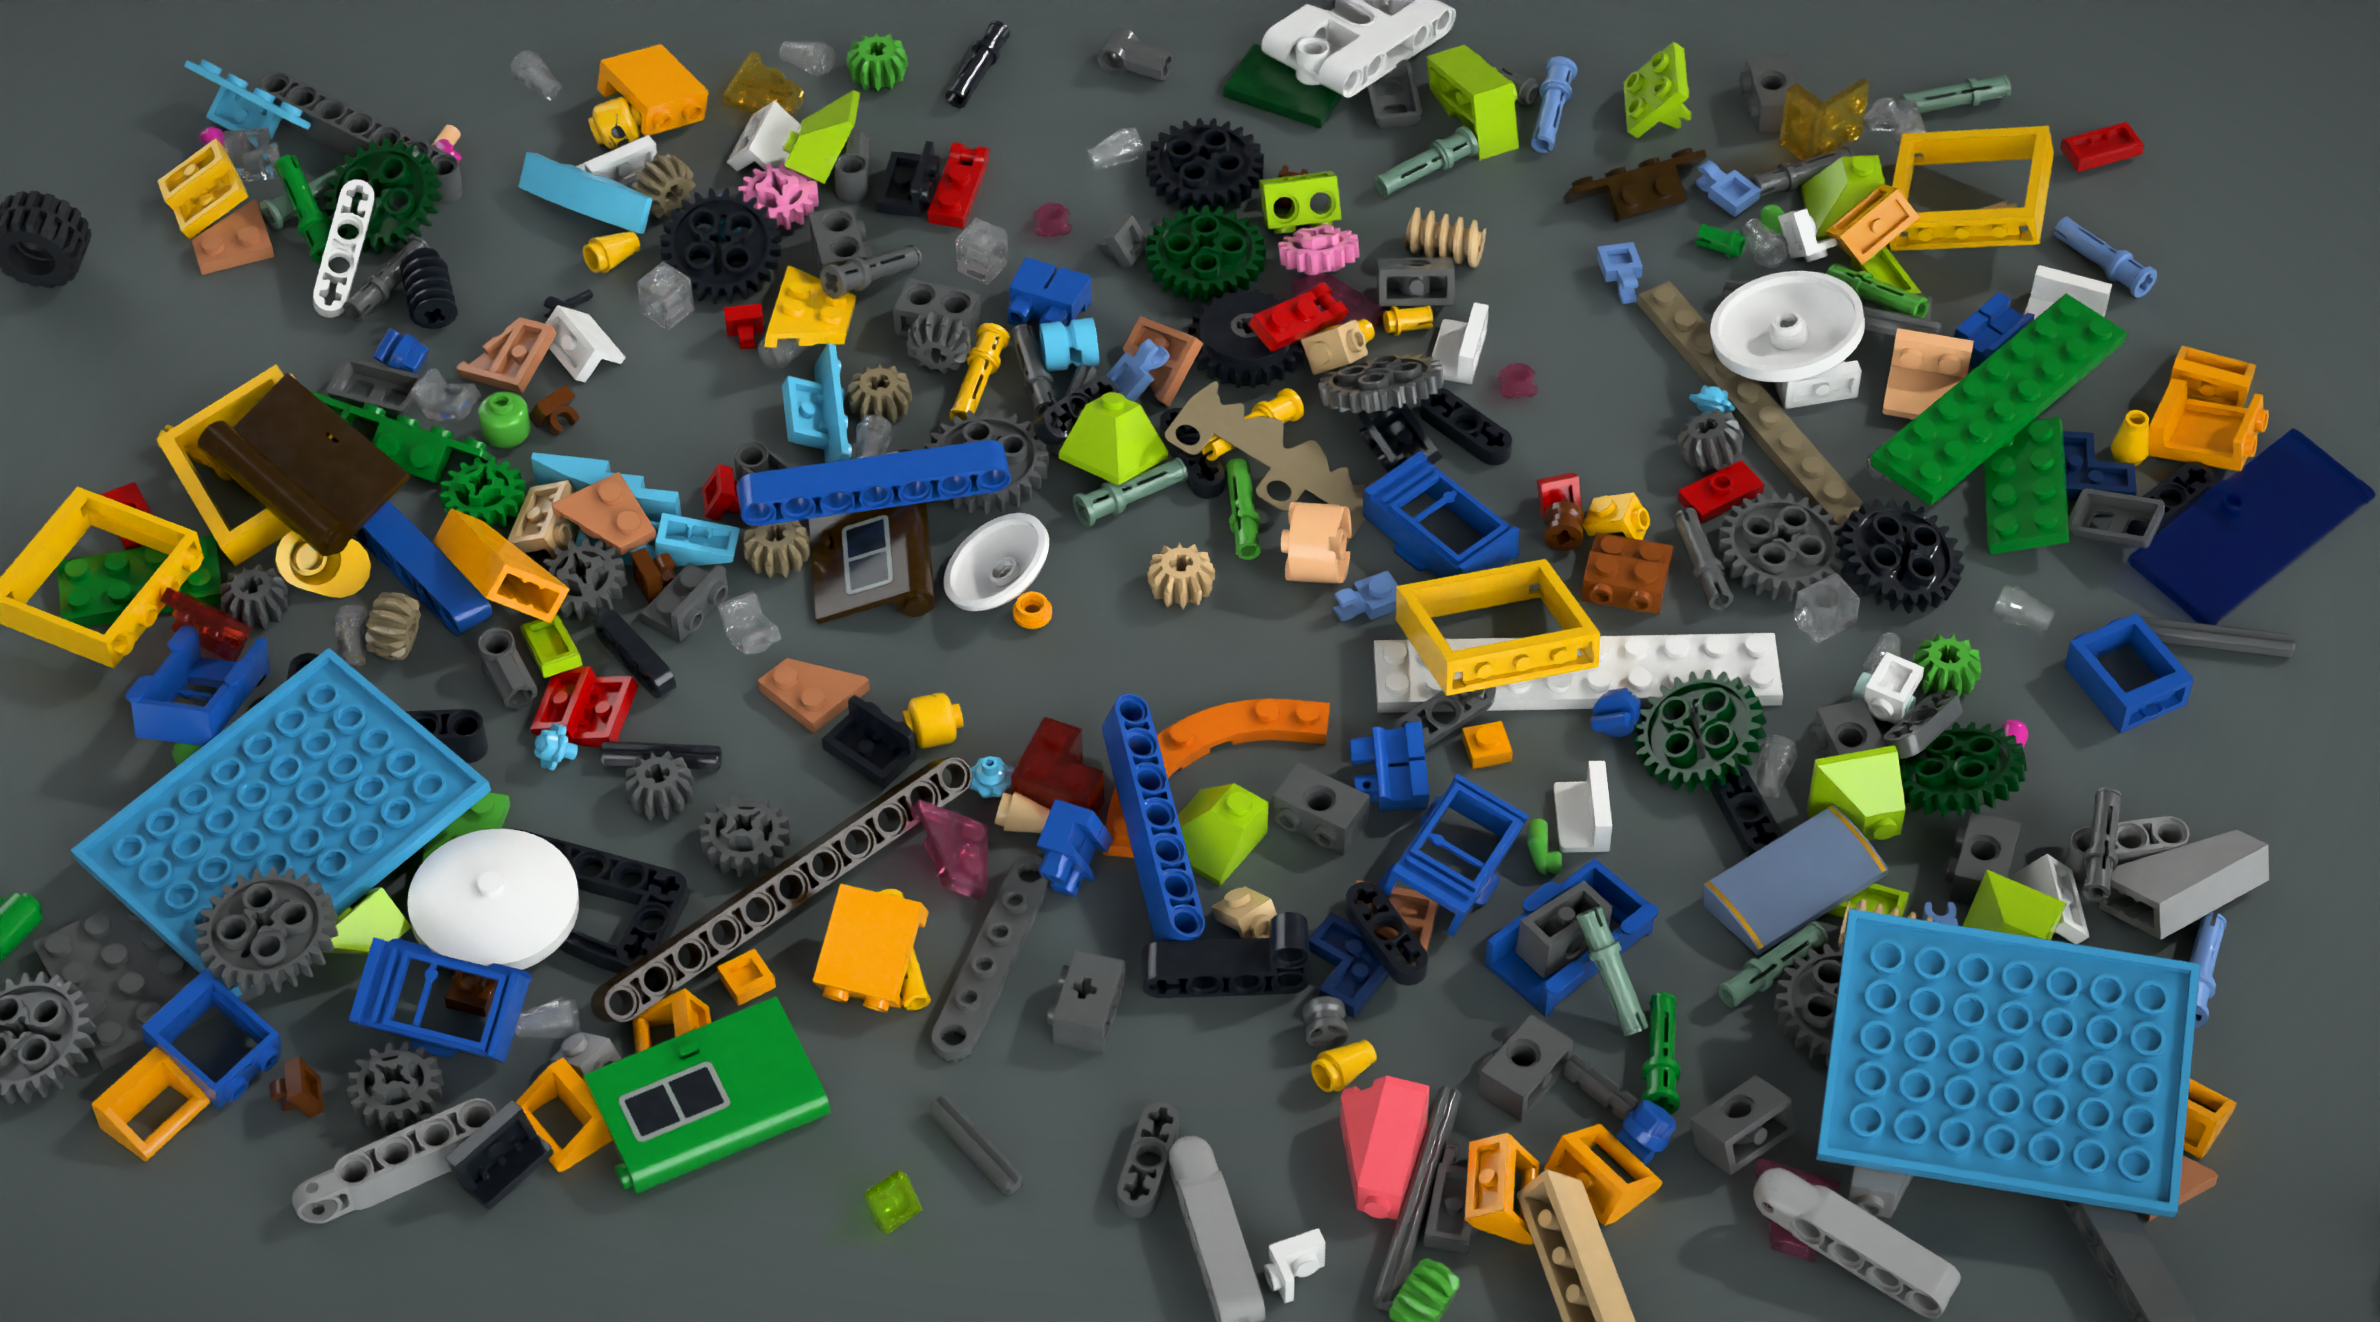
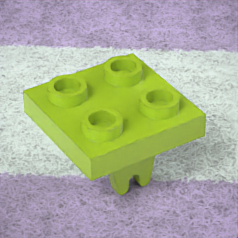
[1623,42,1692,139]

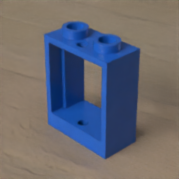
[2064,613,2194,734]
[141,969,282,1109]

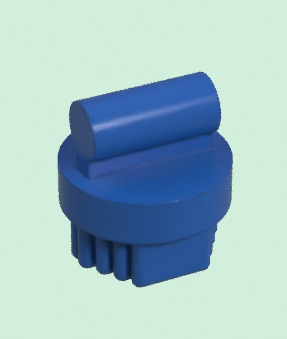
[372,328,429,374]
[1591,688,1642,737]
[1616,1100,1676,1165]

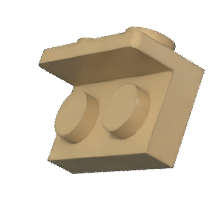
[507,480,580,560]

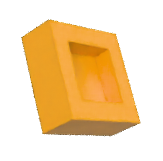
[1462,721,1513,769]
[717,948,776,1006]

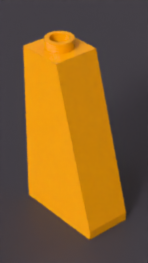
[433,508,570,624]

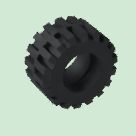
[0,191,91,288]

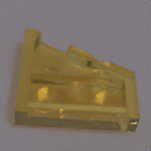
[723,51,804,117]

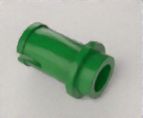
[1696,223,1746,259]

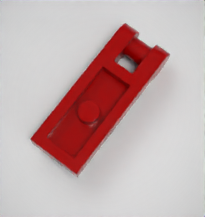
[927,142,990,229]
[1248,282,1349,352]

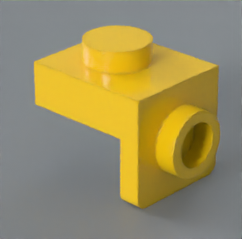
[1582,492,1650,540]

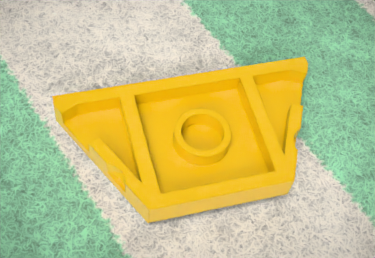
[764,266,856,348]

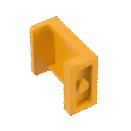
[597,44,708,136]
[2149,378,2269,472]
[812,884,929,1012]

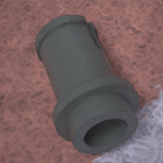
[1498,67,1540,105]

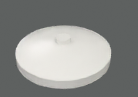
[1710,271,1865,382]
[407,829,579,970]

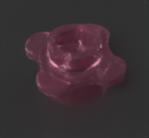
[1033,202,1071,237]
[1498,363,1538,399]

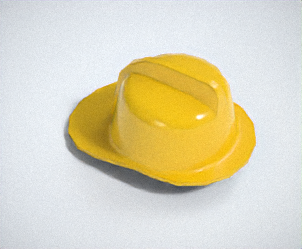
[275,530,371,598]

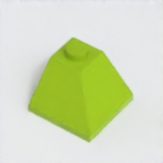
[782,90,860,184]
[1801,155,1885,241]
[1059,392,1168,486]
[1806,745,1906,841]
[1177,783,1268,886]
[1963,870,2067,940]
[322,887,411,955]

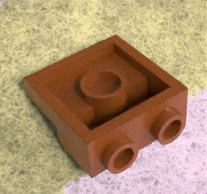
[1581,532,1673,614]

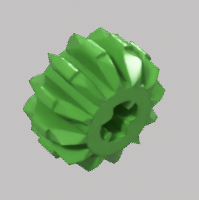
[846,33,908,92]
[1912,633,1982,696]
[1389,1258,1459,1322]

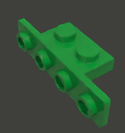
[347,403,496,485]

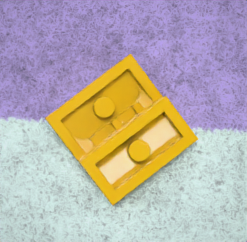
[158,138,248,239]

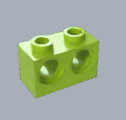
[1259,171,1342,234]

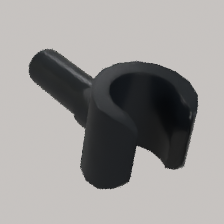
[544,289,593,318]

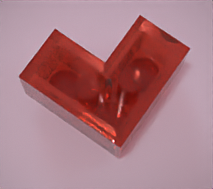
[1011,716,1105,816]

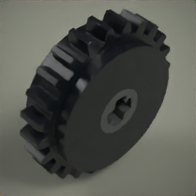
[1188,289,1306,388]

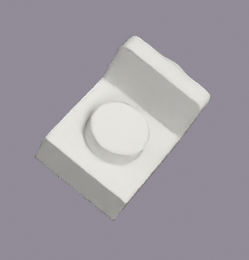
[1778,209,1838,262]
[1864,652,1924,724]
[1264,1228,1326,1303]

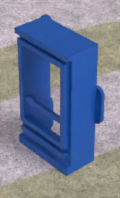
[1363,451,1519,578]
[126,625,270,746]
[1377,774,1529,937]
[1485,858,1658,1017]
[348,937,532,1063]

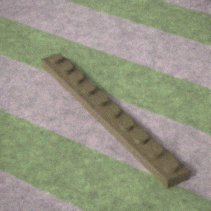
[1637,281,1864,526]

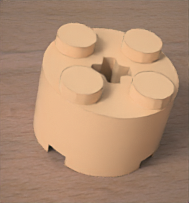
[1281,502,1352,584]

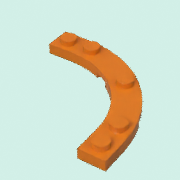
[1103,698,1330,858]

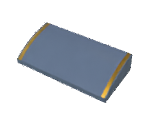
[1703,804,1888,956]

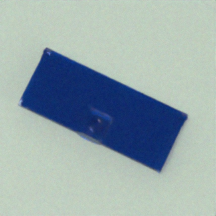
[2127,428,2376,625]

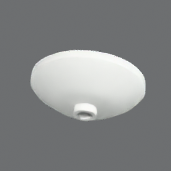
[943,513,1049,611]

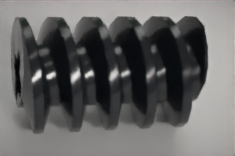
[399,247,458,329]

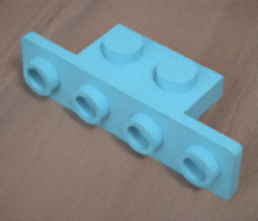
[184,59,312,149]
[782,343,852,463]

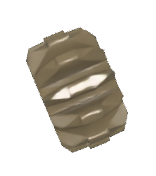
[631,153,696,218]
[847,363,912,428]
[743,520,810,579]
[365,592,421,660]

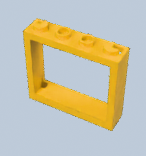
[1889,126,2054,251]
[156,364,332,567]
[0,486,204,669]
[1396,559,1600,696]

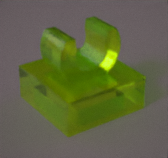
[863,1170,923,1234]

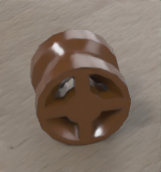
[1544,501,1584,551]

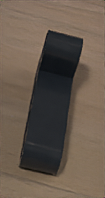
[1141,912,1310,998]

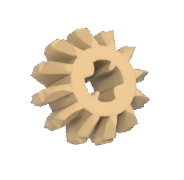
[1147,542,1215,609]

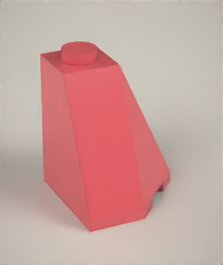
[1340,1076,1430,1220]

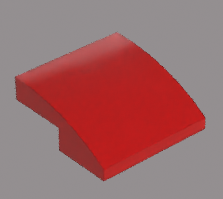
[530,666,638,748]

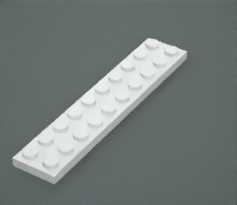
[1374,633,1783,713]

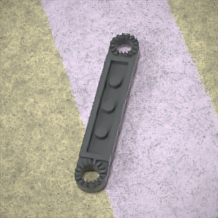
[932,855,1051,1062]

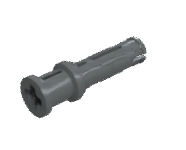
[820,245,922,299]

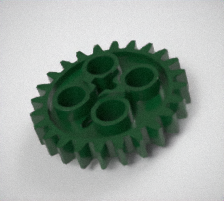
[323,138,443,254]
[1145,205,1266,303]
[1633,670,1767,793]
[1899,722,2027,817]

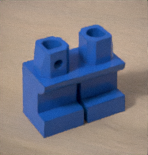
[1007,257,1092,326]
[1954,291,2035,369]
[1350,721,1430,811]
[1037,799,1114,898]

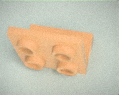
[1882,328,1974,419]

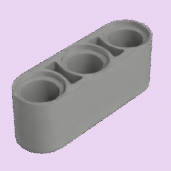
[2065,816,2190,881]

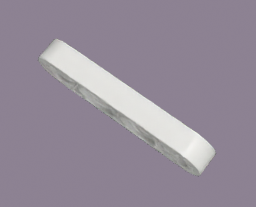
[313,180,374,318]

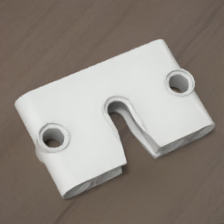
[1261,0,1456,98]

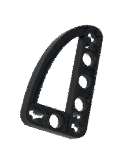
[513,829,689,976]

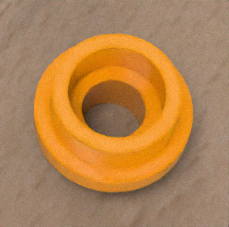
[1012,591,1052,629]

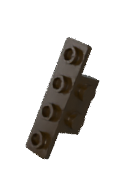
[1563,148,1707,222]

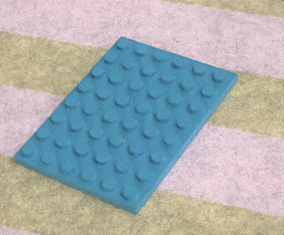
[70,648,491,997]
[1816,909,2200,1218]

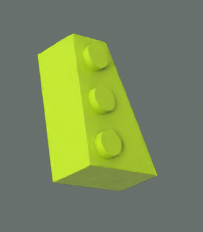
[1426,44,1519,160]

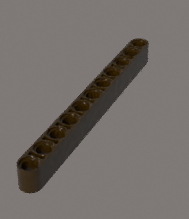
[591,757,972,1022]

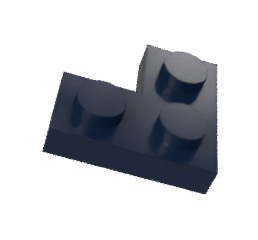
[2063,431,2137,500]
[1309,912,1402,1018]

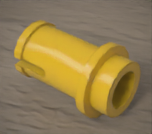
[1383,306,1433,336]

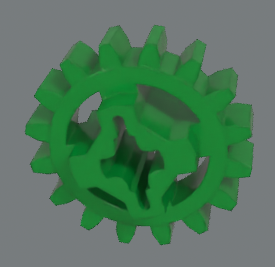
[440,457,527,528]

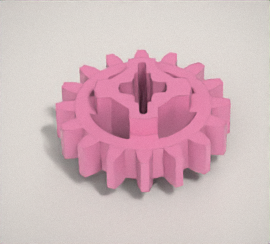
[738,163,819,231]
[1278,225,1360,275]

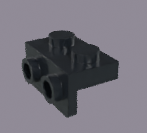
[876,141,940,217]
[1357,404,1443,473]
[822,695,917,789]
[445,1100,554,1209]

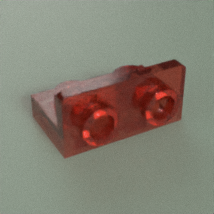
[160,587,253,662]

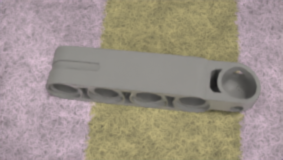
[292,1098,496,1223]
[1169,1136,1266,1322]
[1754,1168,1961,1318]

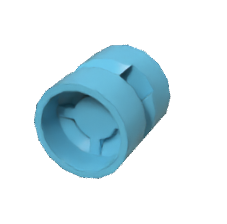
[1039,317,1099,372]

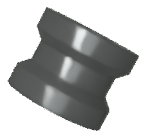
[1302,996,1349,1049]

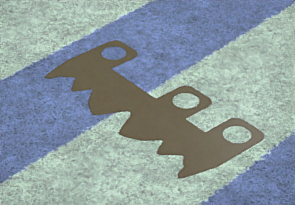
[1165,381,1377,544]

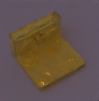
[1779,78,1870,161]

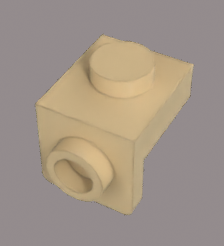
[1301,320,1368,375]
[1211,886,1277,939]

